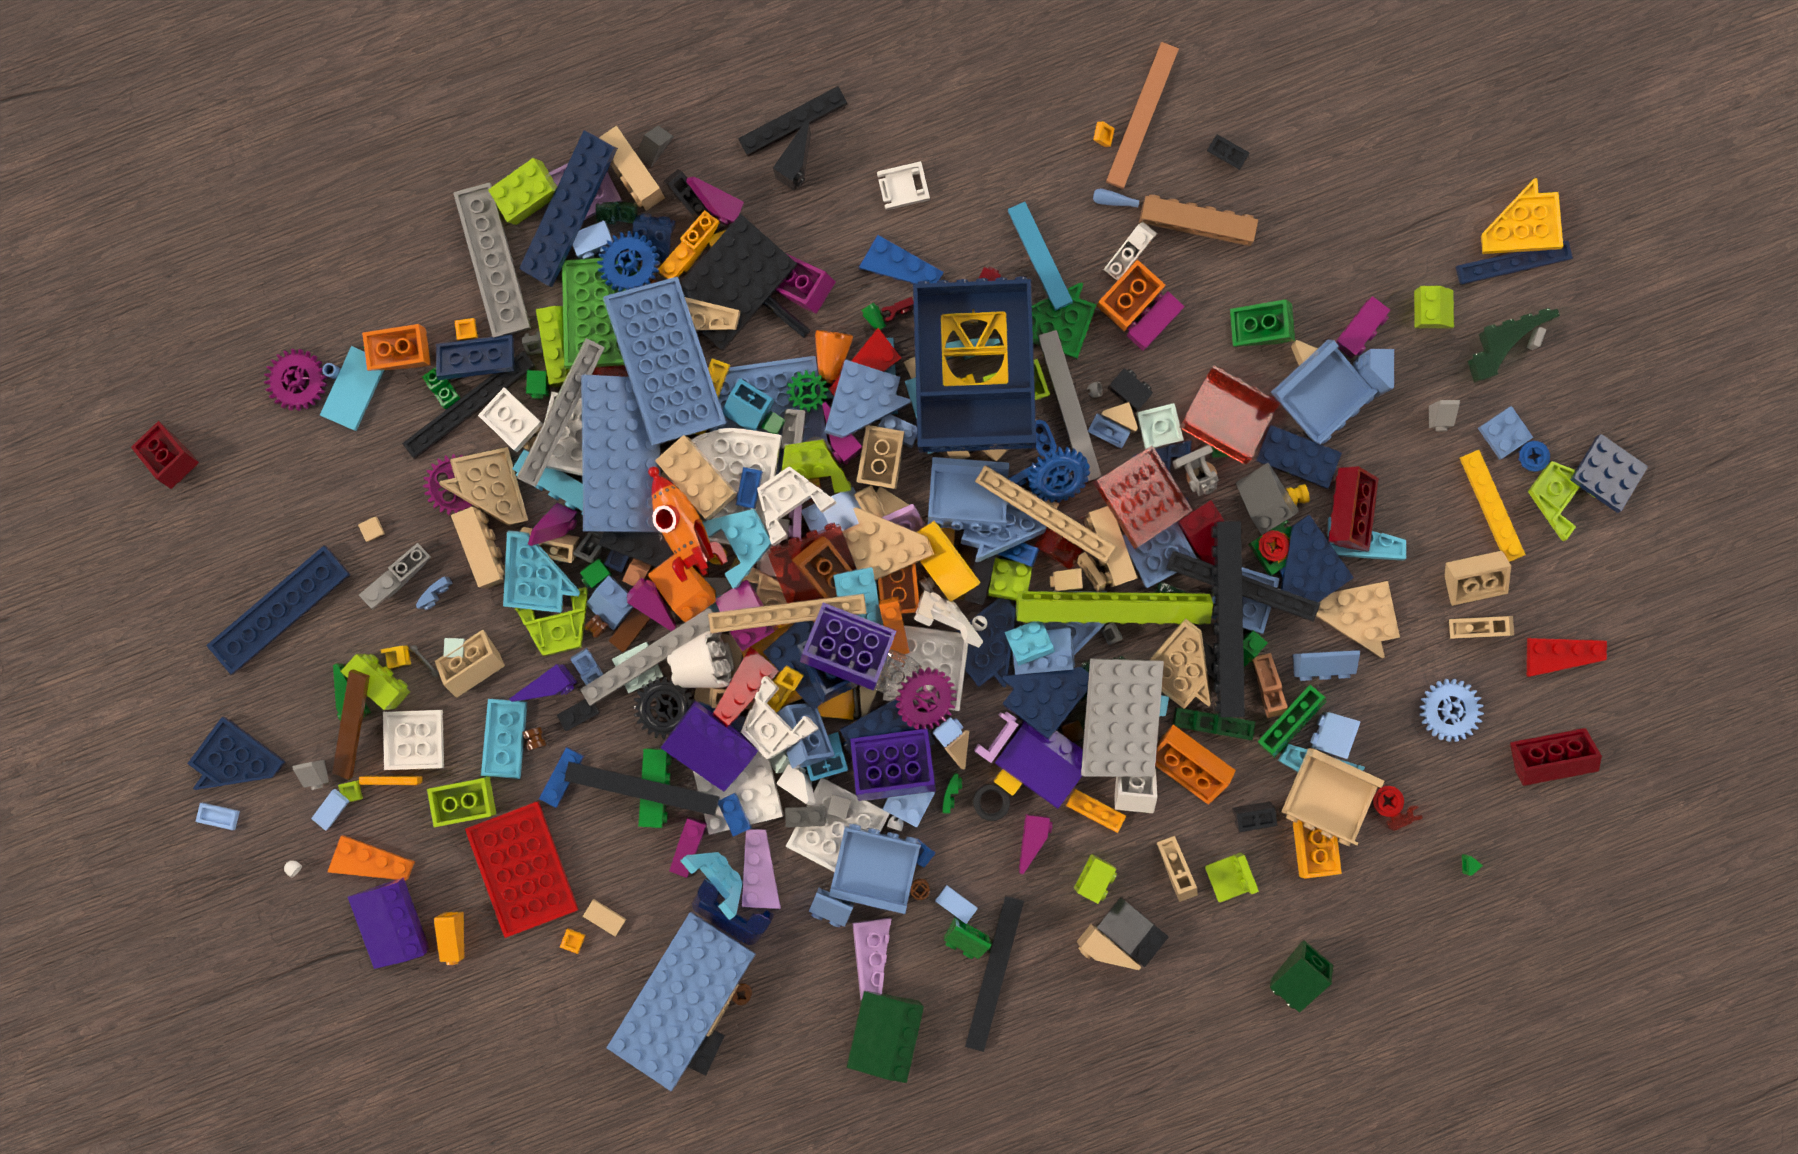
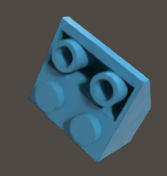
[722,379,774,431]
[807,732,849,781]

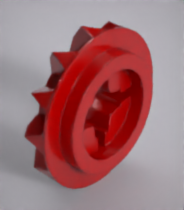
[1258,530,1289,561]
[1372,786,1404,817]

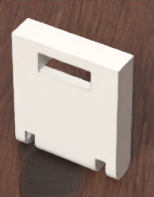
[877,161,930,210]

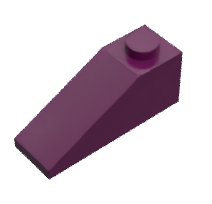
[686,177,744,225]
[528,503,577,546]
[627,578,676,632]
[1019,814,1053,874]
[669,817,707,878]

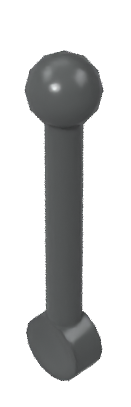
[410,645,439,677]
[853,687,861,719]

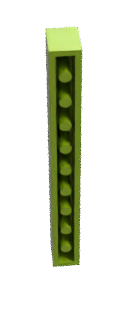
[1016,591,1213,625]

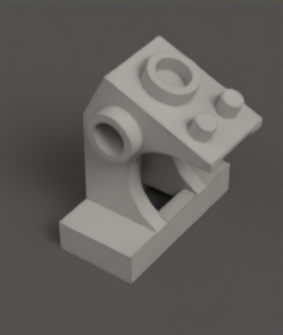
[1172,444,1219,496]

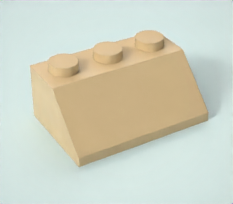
[1445,551,1511,606]
[435,630,505,698]

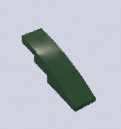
[1172,707,1255,740]

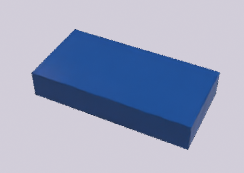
[736,467,763,509]

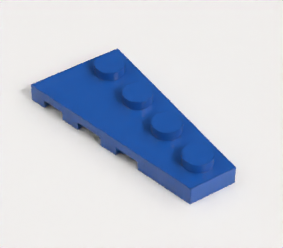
[859,235,944,284]

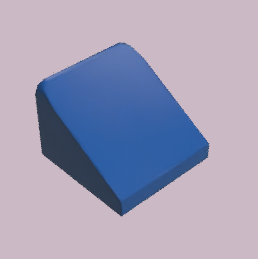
[916,838,935,867]

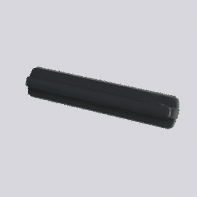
[763,296,810,338]

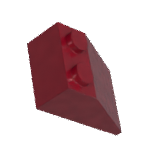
[131,421,199,489]
[1177,500,1225,565]

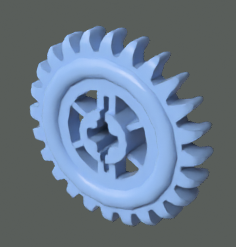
[1419,679,1484,742]

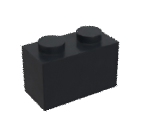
[1107,368,1153,412]

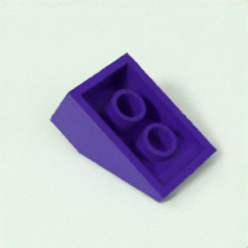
[509,664,577,702]

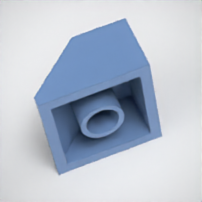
[586,576,634,631]
[809,888,854,928]

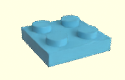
[1005,621,1055,666]

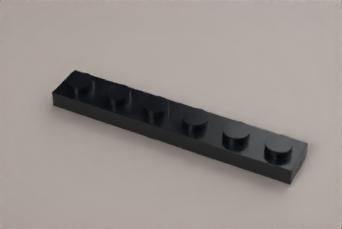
[738,86,847,157]

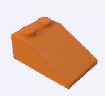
[362,324,431,371]
[648,554,716,623]

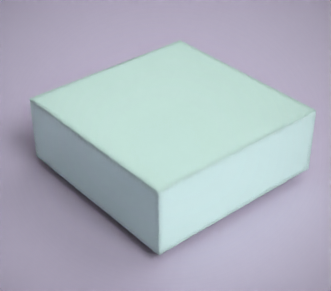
[444,638,465,658]

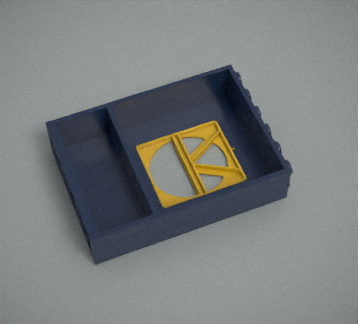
[913,277,1036,453]

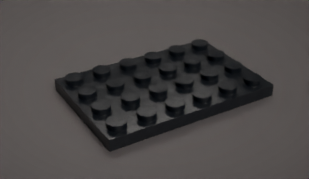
[680,214,798,351]

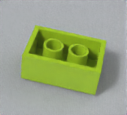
[488,158,557,225]
[341,654,410,710]
[427,776,496,827]

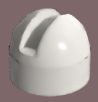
[972,616,987,631]
[887,816,904,831]
[284,861,302,878]

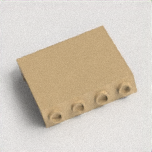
[1281,748,1384,847]

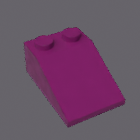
[775,253,836,314]
[822,402,862,465]
[716,580,778,651]

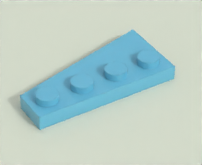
[1327,517,1406,561]

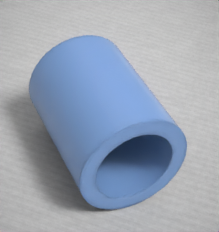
[322,363,341,379]

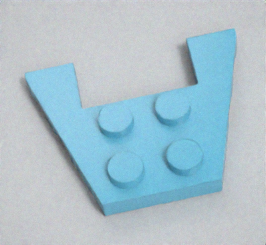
[702,509,772,589]
[680,852,743,920]

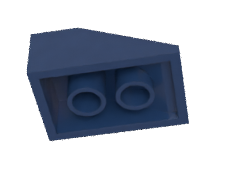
[797,641,858,703]

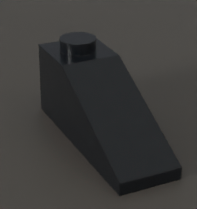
[664,169,716,220]

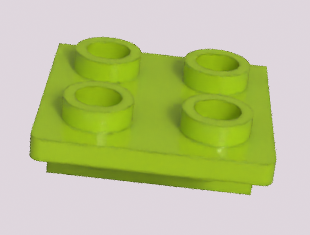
[1205,853,1259,902]

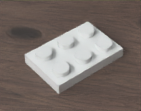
[478,388,543,452]

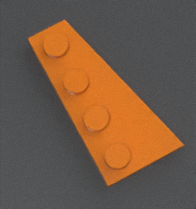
[327,835,415,880]

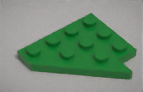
[1032,282,1097,359]

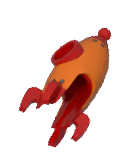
[648,466,727,582]

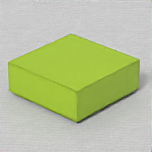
[338,780,363,802]

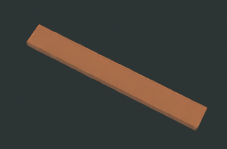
[1106,42,1179,189]

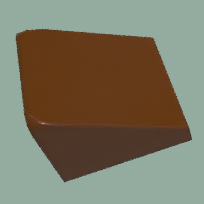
[1060,719,1084,742]

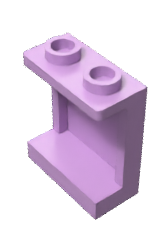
[974,712,1018,763]

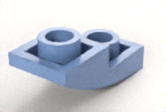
[416,576,453,610]

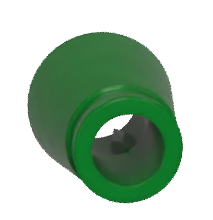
[861,302,886,330]

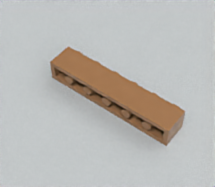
[1139,195,1258,246]

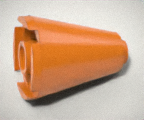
[815,330,853,383]

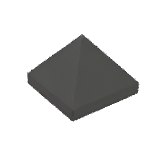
[1100,622,1123,645]

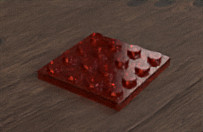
[1093,445,1193,549]

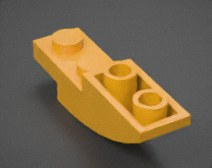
[658,210,720,279]

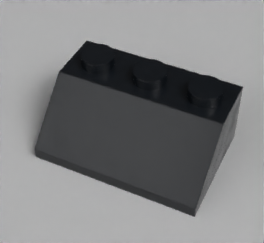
[956,541,996,606]
[687,1030,725,1076]

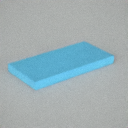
[320,346,384,431]
[481,699,528,779]

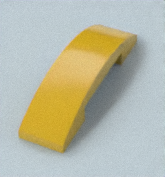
[767,666,804,713]

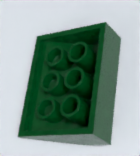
[846,991,924,1083]

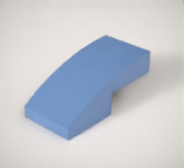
[570,648,603,685]

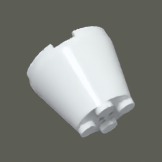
[667,631,734,688]

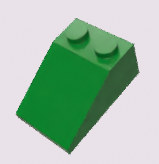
[1230,299,1295,347]
[944,917,991,959]

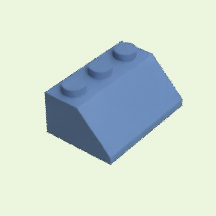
[1353,349,1394,397]
[1013,627,1075,675]
[1293,651,1360,681]
[777,703,835,769]

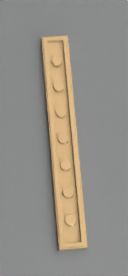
[975,465,1117,563]
[708,594,867,633]

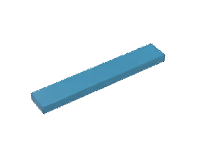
[1008,202,1073,311]

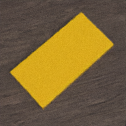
[917,520,980,602]

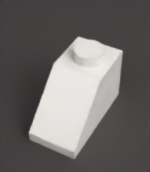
[777,764,815,806]

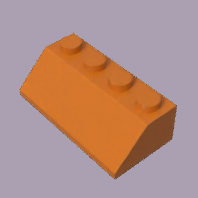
[1155,725,1236,805]

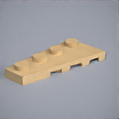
[685,297,741,330]

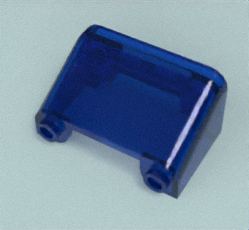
[692,877,775,945]

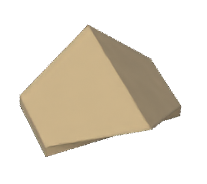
[944,730,969,769]

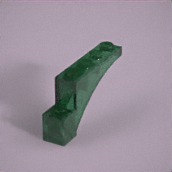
[1467,307,1560,383]

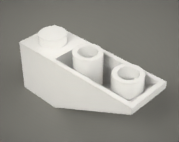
[1103,221,1157,281]

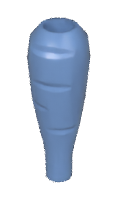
[1093,188,1139,208]

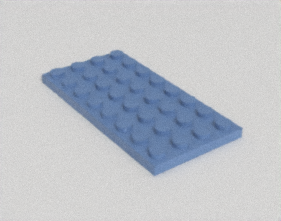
[603,277,726,446]
[581,375,661,532]
[607,912,756,1091]

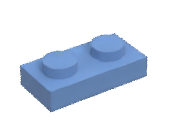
[1088,413,1131,449]

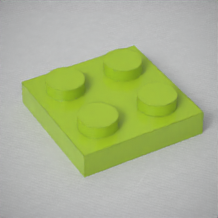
[988,558,1032,601]

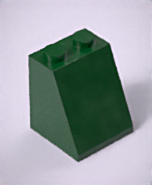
[1270,940,1333,1013]

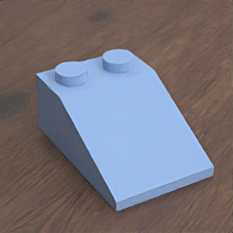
[802,487,861,541]
[1311,712,1360,759]

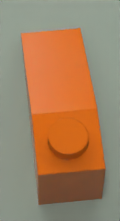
[879,597,910,657]

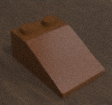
[792,535,852,598]

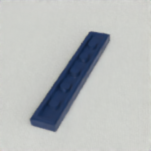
[1456,240,1573,285]

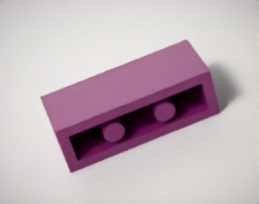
[1127,291,1185,351]
[1335,296,1390,358]

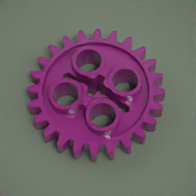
[423,454,473,516]

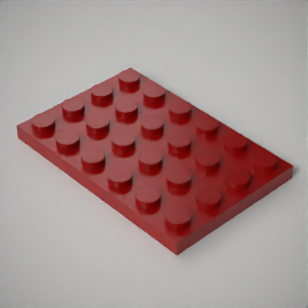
[465,801,579,938]

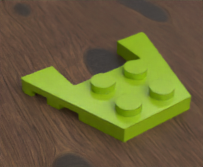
[781,439,851,493]
[1528,461,1595,541]
[515,587,588,657]

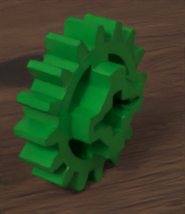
[786,370,829,413]

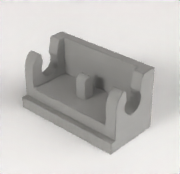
[781,409,806,449]

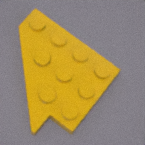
[1481,178,1563,254]

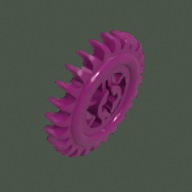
[264,349,328,411]
[895,667,957,729]

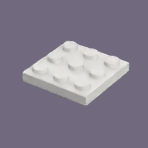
[383,710,444,770]

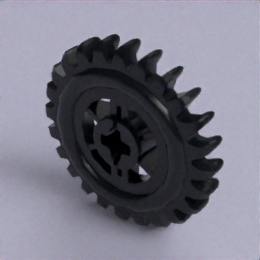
[633,676,696,739]

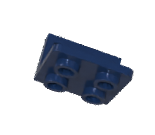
[632,213,676,263]

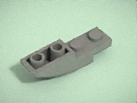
[359,543,431,610]

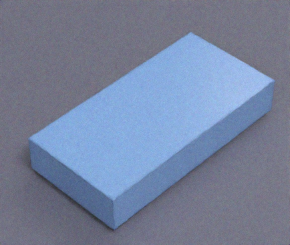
[311,789,349,831]
[196,802,240,830]
[935,885,978,924]

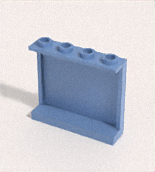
[1271,340,1378,444]
[928,457,1009,533]
[829,823,921,914]

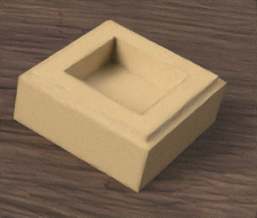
[358,517,385,542]

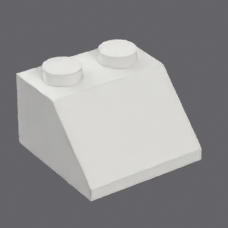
[1115,769,1157,813]

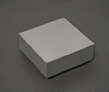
[1527,327,1546,350]
[827,794,851,819]

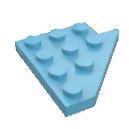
[503,531,580,613]

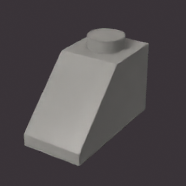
[1429,400,1460,432]
[292,760,329,790]

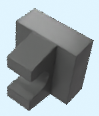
[522,331,543,356]

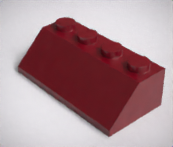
[1329,466,1379,552]
[1510,728,1602,786]

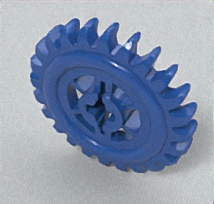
[597,231,660,292]
[1028,447,1090,503]

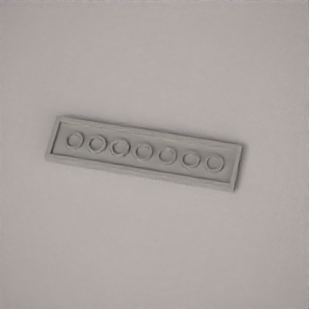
[453,182,531,338]

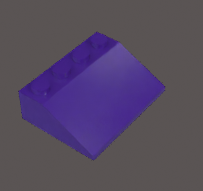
[800,602,896,691]
[661,701,758,792]
[995,721,1083,809]
[850,729,936,801]
[348,877,430,969]

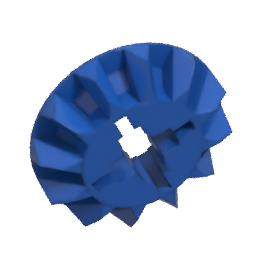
[1518,441,1550,472]

